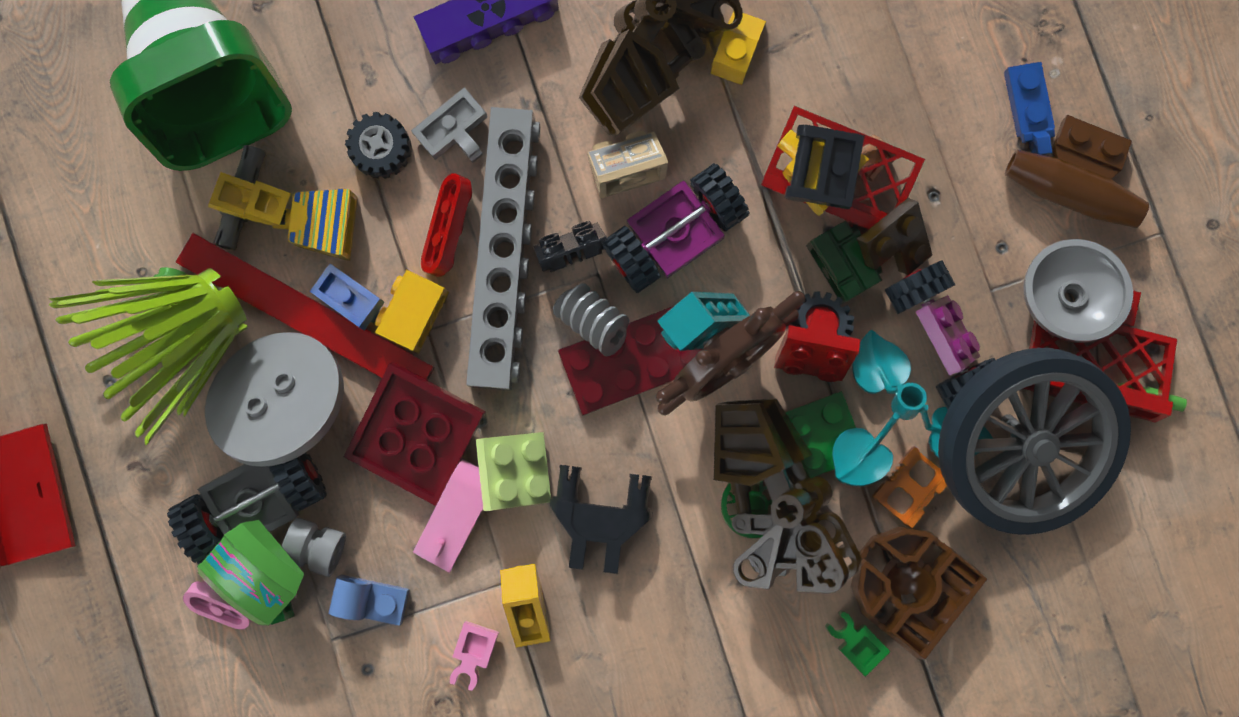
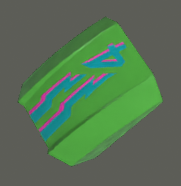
[197,520,304,626]

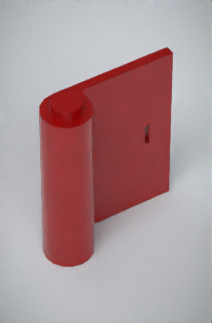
[0,424,76,567]

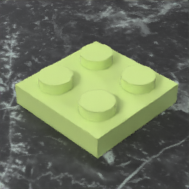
[476,432,551,511]

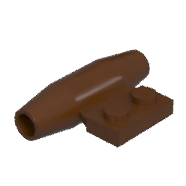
[1005,115,1149,228]

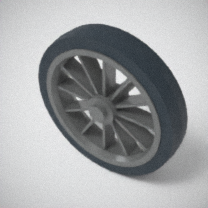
[938,348,1131,535]

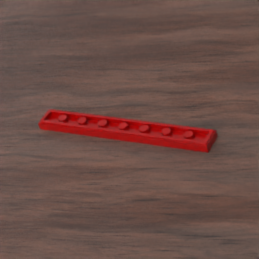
[175,233,435,381]

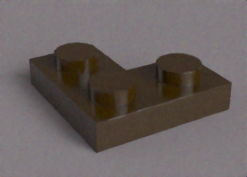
[857,198,933,275]

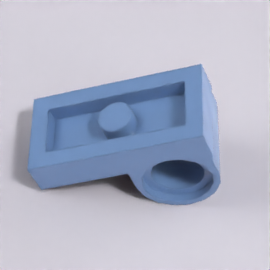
[328,575,410,626]

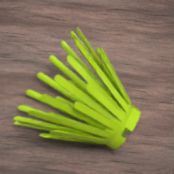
[49,268,248,445]

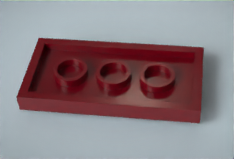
[558,305,703,416]

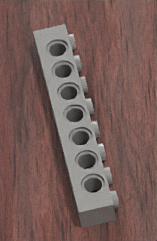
[466,107,540,391]

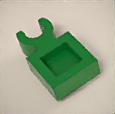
[825,610,890,677]

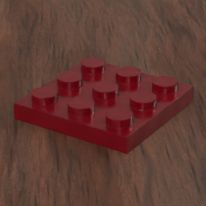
[343,363,486,506]

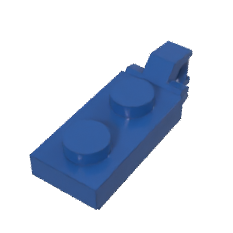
[1004,62,1055,156]

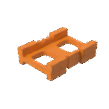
[871,446,947,528]

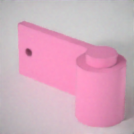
[413,459,483,573]

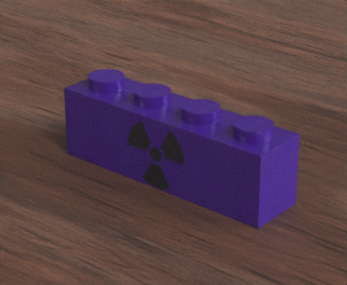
[413,0,559,64]

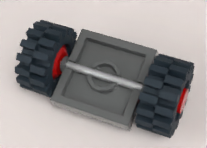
[167,452,327,565]

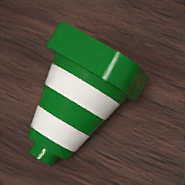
[110,0,292,171]

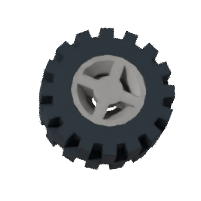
[345,112,412,179]

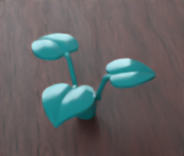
[832,330,994,487]

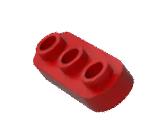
[421,173,473,277]

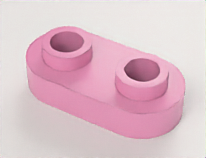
[183,581,251,629]

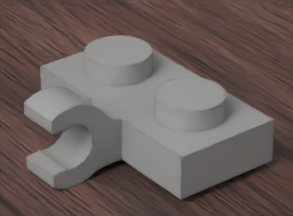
[411,87,488,163]

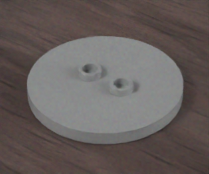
[205,332,344,467]

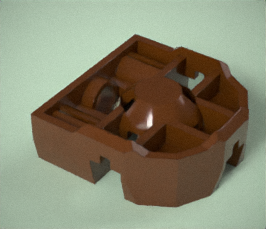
[851,526,987,659]

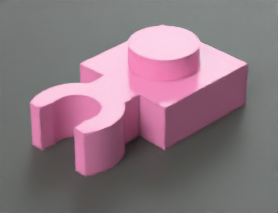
[450,621,499,691]

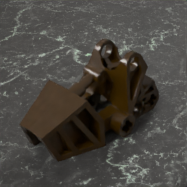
[579,0,743,136]
[713,398,862,593]

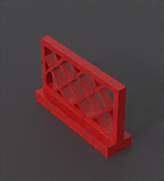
[761,106,925,229]
[1023,320,1177,423]

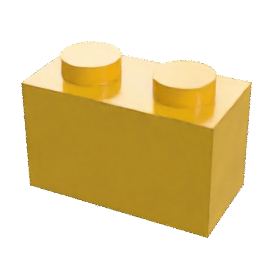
[375,269,449,354]

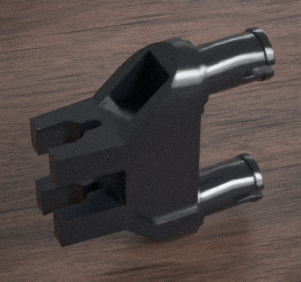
[550,465,653,574]

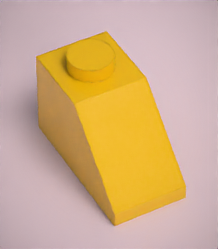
[710,11,766,85]
[500,564,551,648]

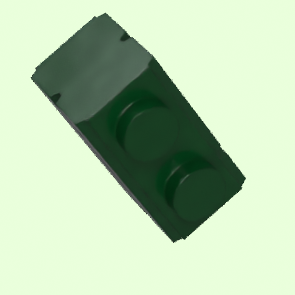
[806,220,883,305]

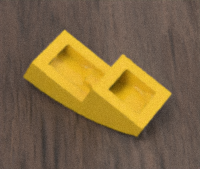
[208,172,291,227]

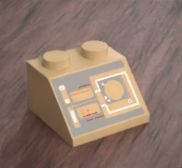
[587,131,668,199]

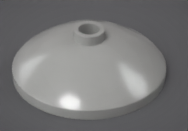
[1023,239,1133,343]

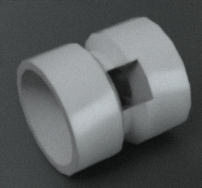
[282,517,346,577]

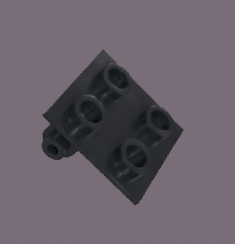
[533,221,608,273]

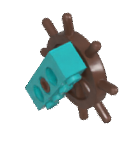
[656,291,805,416]

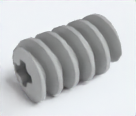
[553,283,629,356]

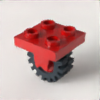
[774,291,861,382]

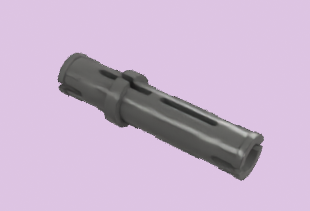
[213,145,266,251]

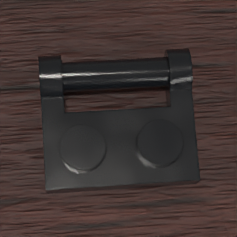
[785,125,865,210]

